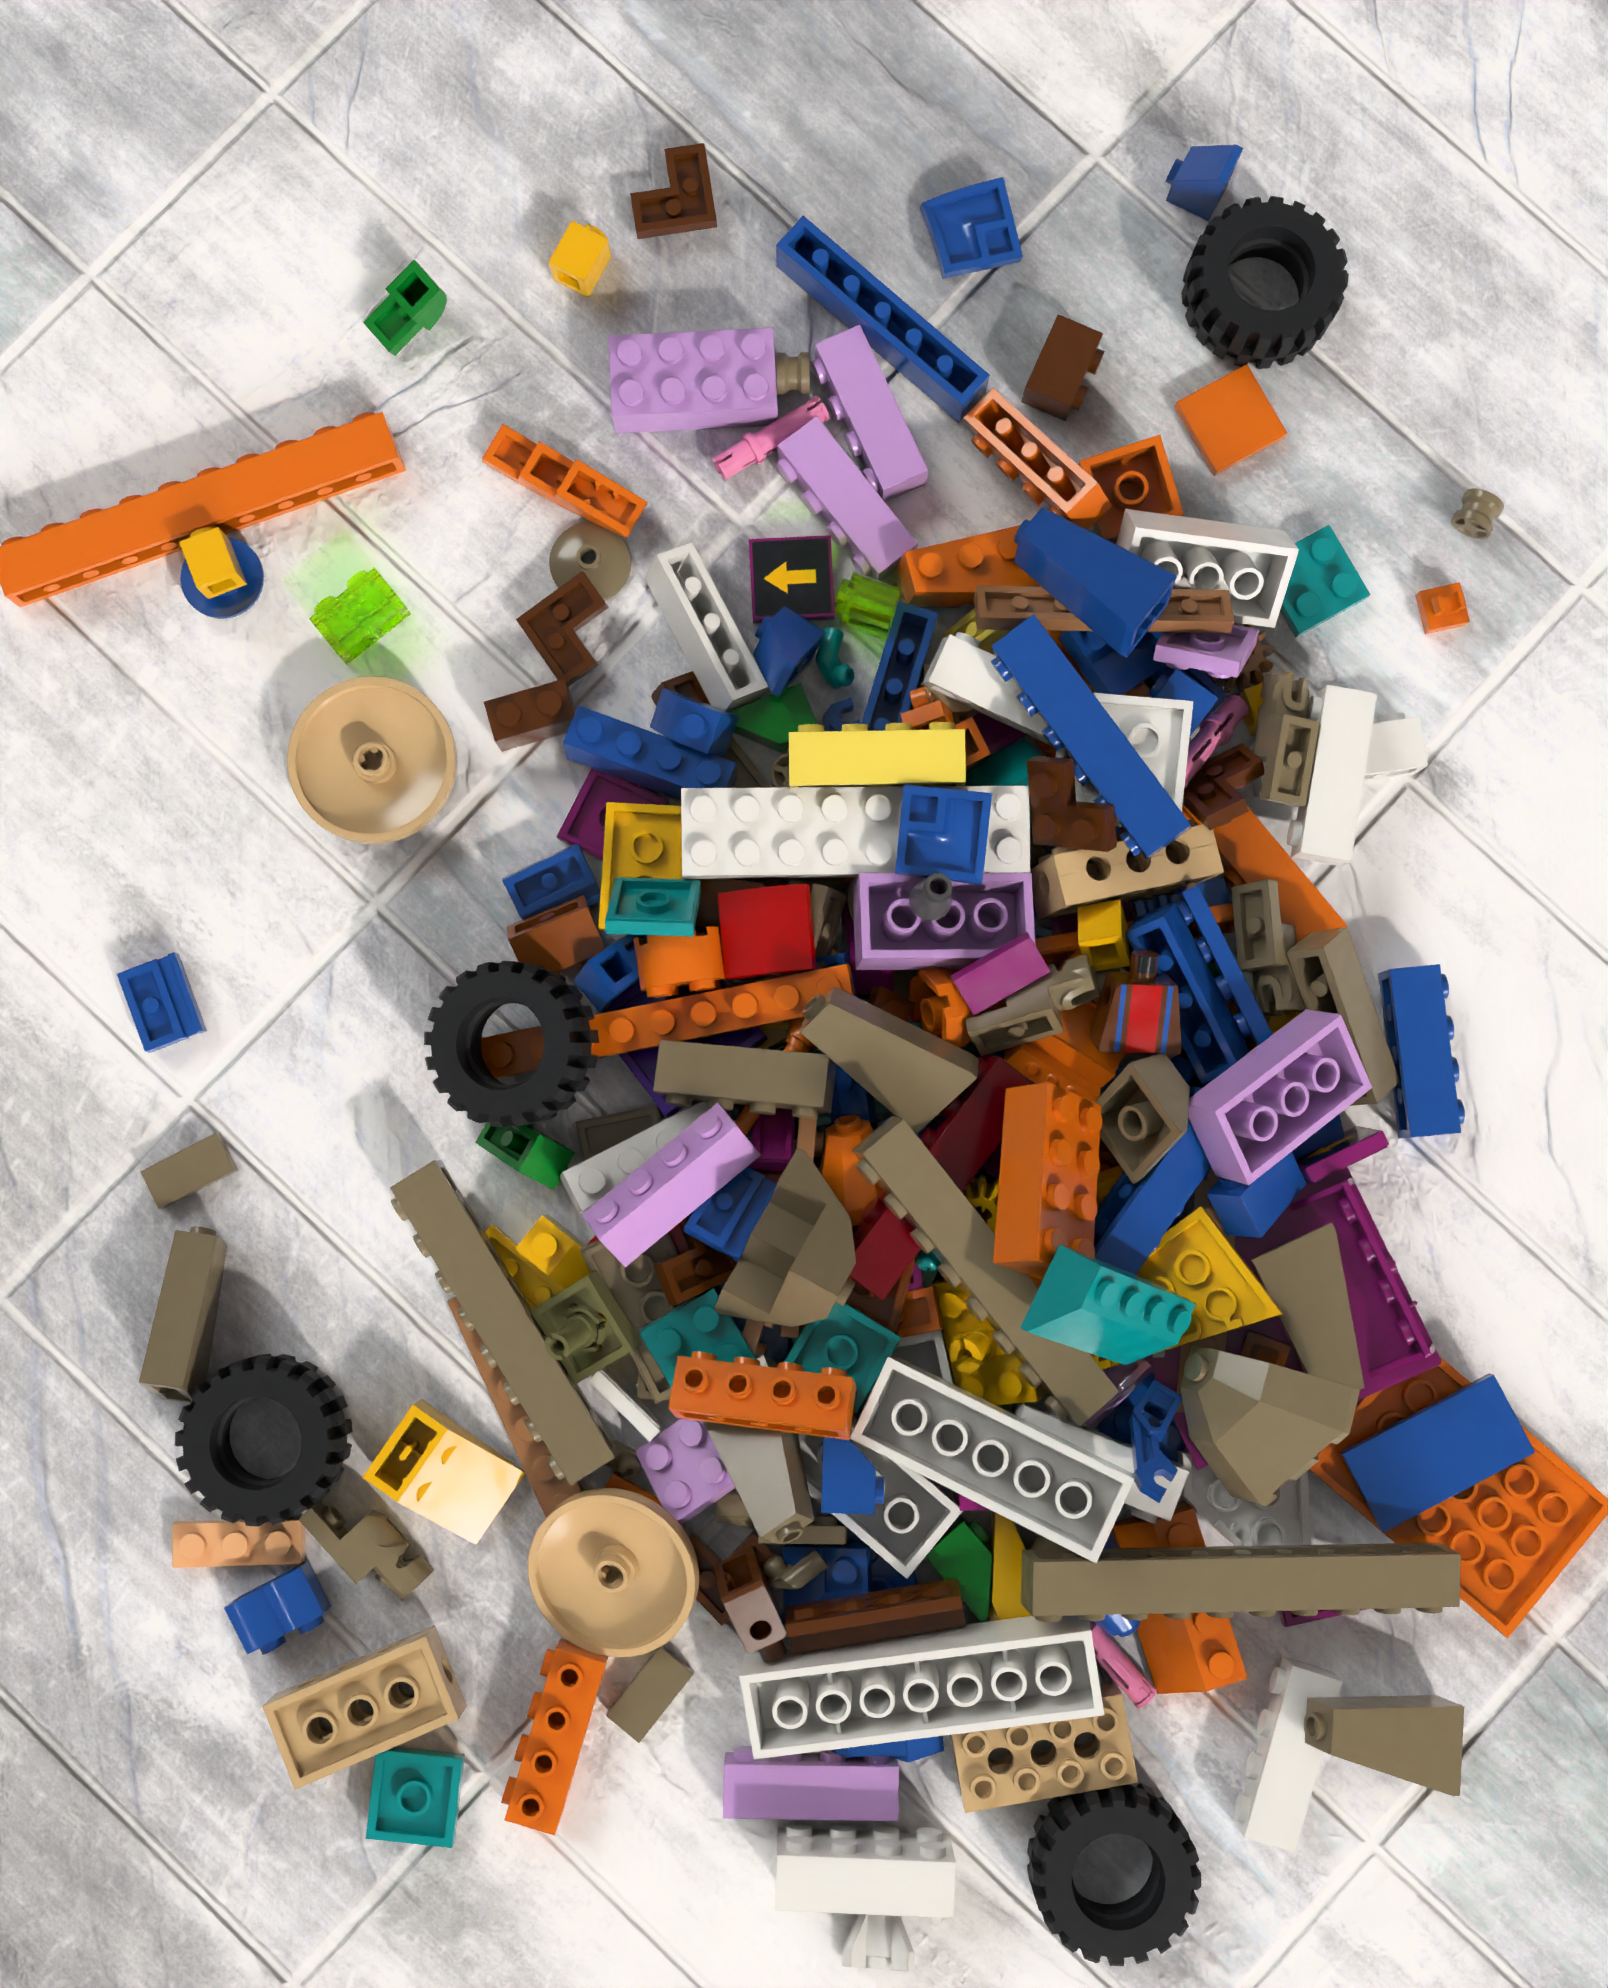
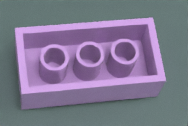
[608,327,778,433]
[853,873,1035,970]
[1188,1009,1372,1185]

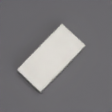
[589,1367,663,1442]

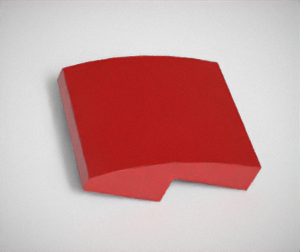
[718,884,817,980]

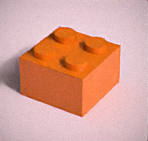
[1078,435,1184,544]

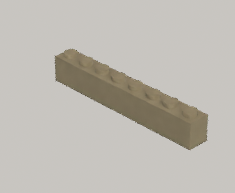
[852,1116,1119,1427]
[390,1160,619,1486]

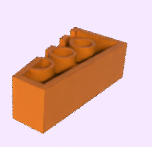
[896,525,1042,608]

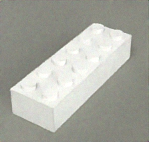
[850,1356,1136,1563]

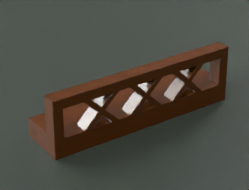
[785,1578,966,1654]

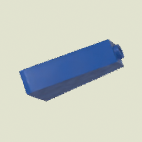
[1014,507,1177,658]

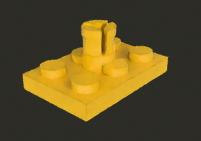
[598,802,683,930]
[931,1279,1045,1405]

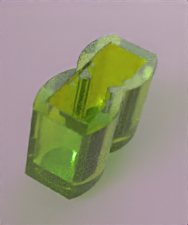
[835,572,902,640]

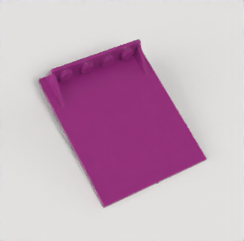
[1145,1167,1441,1470]

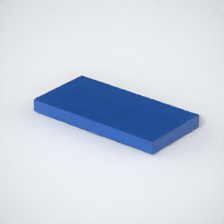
[1339,1373,1535,1532]

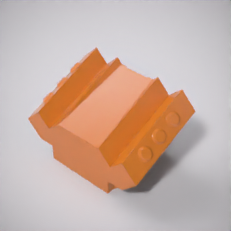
[1004,949,1126,1102]

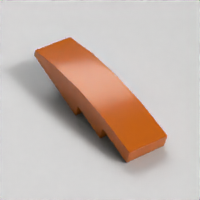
[482,424,648,539]

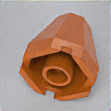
[909,968,1007,1049]
[819,1115,885,1226]

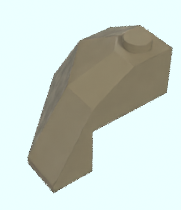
[714,1148,856,1327]
[1180,1345,1360,1506]

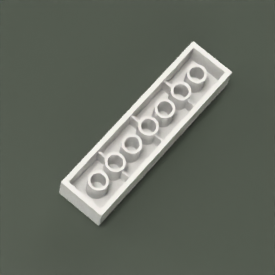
[681,786,1030,879]
[739,1615,1104,1759]

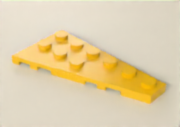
[1089,1206,1284,1370]

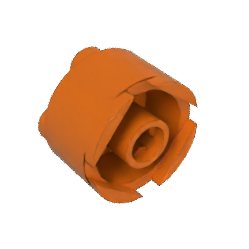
[633,926,725,999]

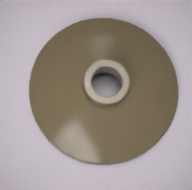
[549,522,631,601]

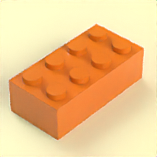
[993,1082,1102,1280]

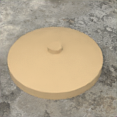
[287,676,458,844]
[528,1488,699,1657]

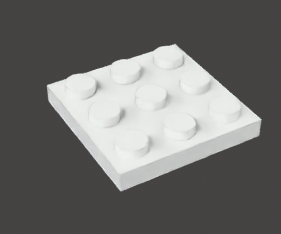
[1056,693,1193,827]

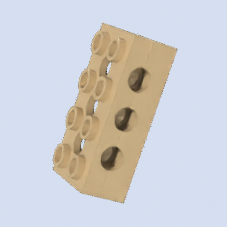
[1030,819,1224,921]
[262,1625,467,1790]
[950,1681,1138,1813]

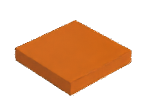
[1174,364,1288,476]

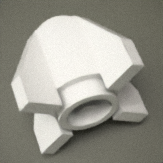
[842,1914,914,1972]

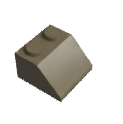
[1095,1054,1190,1184]

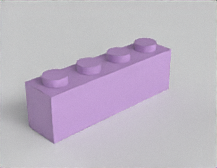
[811,325,929,502]
[776,416,918,585]
[582,1103,761,1267]
[723,1746,899,1821]

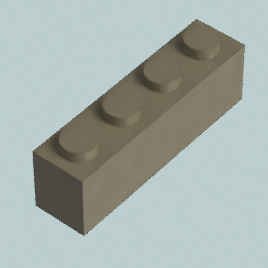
[1286,927,1400,1106]
[653,1040,837,1119]

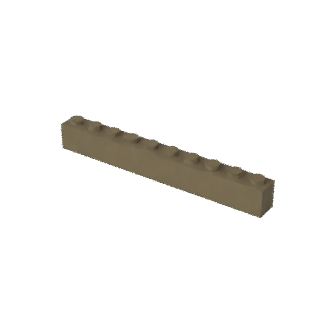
[1021,1543,1461,1622]

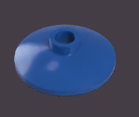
[180,537,264,619]

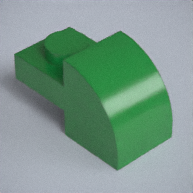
[363,260,447,356]

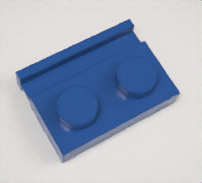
[502,843,601,920]
[117,952,207,1053]
[683,1166,777,1262]

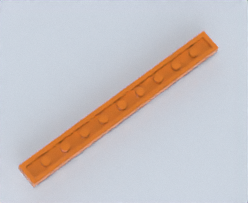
[481,964,856,1079]

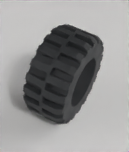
[1181,196,1349,369]
[424,961,599,1127]
[175,1354,353,1527]
[1027,1783,1201,1966]

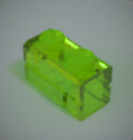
[309,567,411,665]

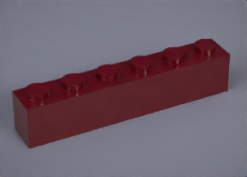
[849,1055,1033,1301]

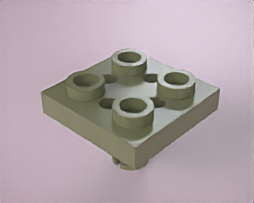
[531,1270,642,1384]

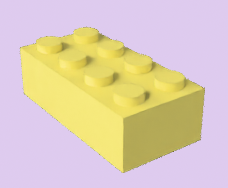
[789,722,966,787]

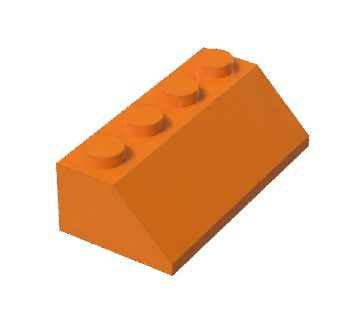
[1113,1500,1248,1694]

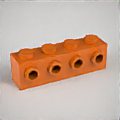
[963,388,1112,530]
[668,1351,857,1440]
[501,1639,609,1836]

